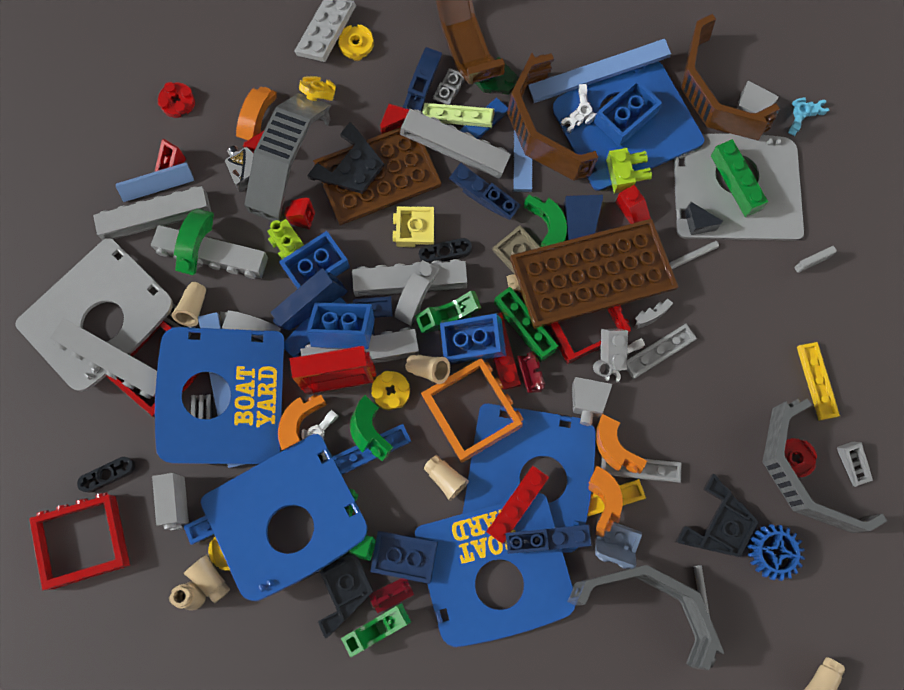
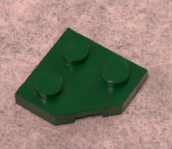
[475,57,519,95]

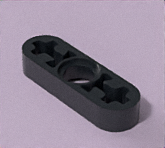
[419,238,472,264]
[77,457,135,493]

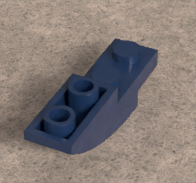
[403,47,442,111]
[449,162,521,220]
[506,525,592,554]

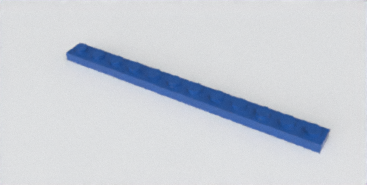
[183,424,411,545]

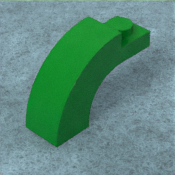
[415,291,482,333]
[350,395,393,461]
[341,603,411,657]

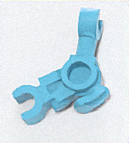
[788,97,829,136]

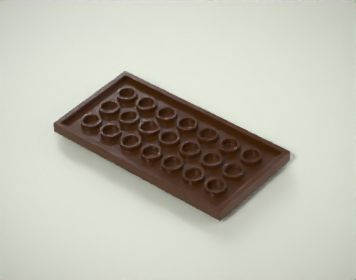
[510,219,678,329]

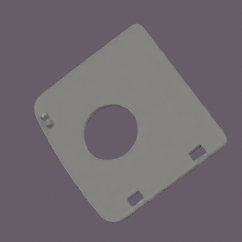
[674,134,804,241]
[15,238,173,392]

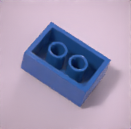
[594,78,662,147]
[279,231,350,289]
[306,303,375,349]
[440,314,506,365]

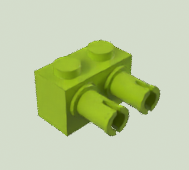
[606,148,652,194]
[267,219,304,259]

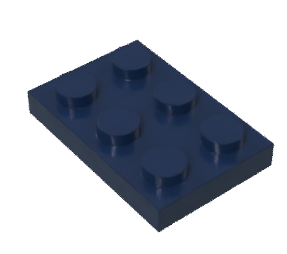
[371,531,438,584]

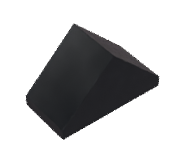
[685,202,723,235]

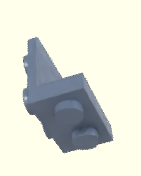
[595,522,642,569]

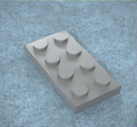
[294,0,356,62]

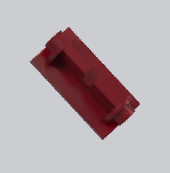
[517,352,546,393]
[370,578,414,614]

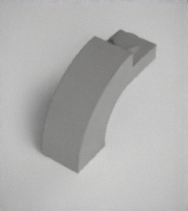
[395,260,439,326]
[219,310,280,342]

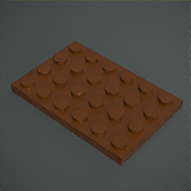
[313,127,442,225]

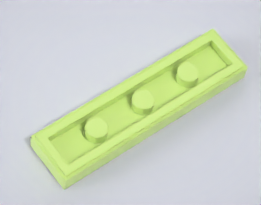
[422,103,495,127]

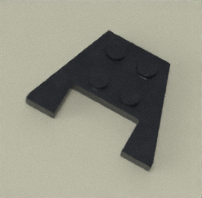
[307,122,384,194]
[675,474,758,557]
[301,554,374,639]

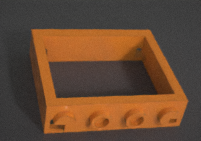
[421,358,523,463]

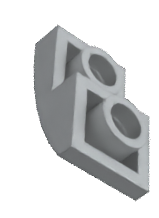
[433,68,465,105]
[634,298,673,329]

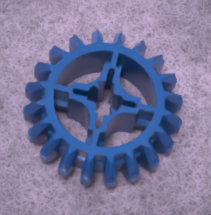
[747,524,805,581]

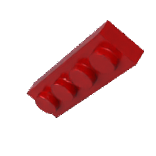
[493,312,521,390]
[486,466,549,544]

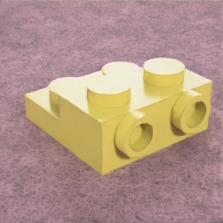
[393,207,434,247]

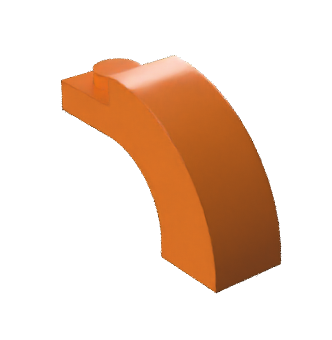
[236,87,277,140]
[278,395,327,450]
[596,414,647,474]
[588,466,623,538]

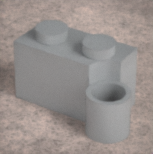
[593,329,628,377]

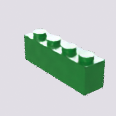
[711,139,768,217]
[494,287,558,362]

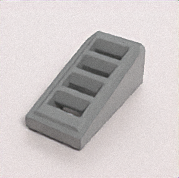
[837,442,873,487]

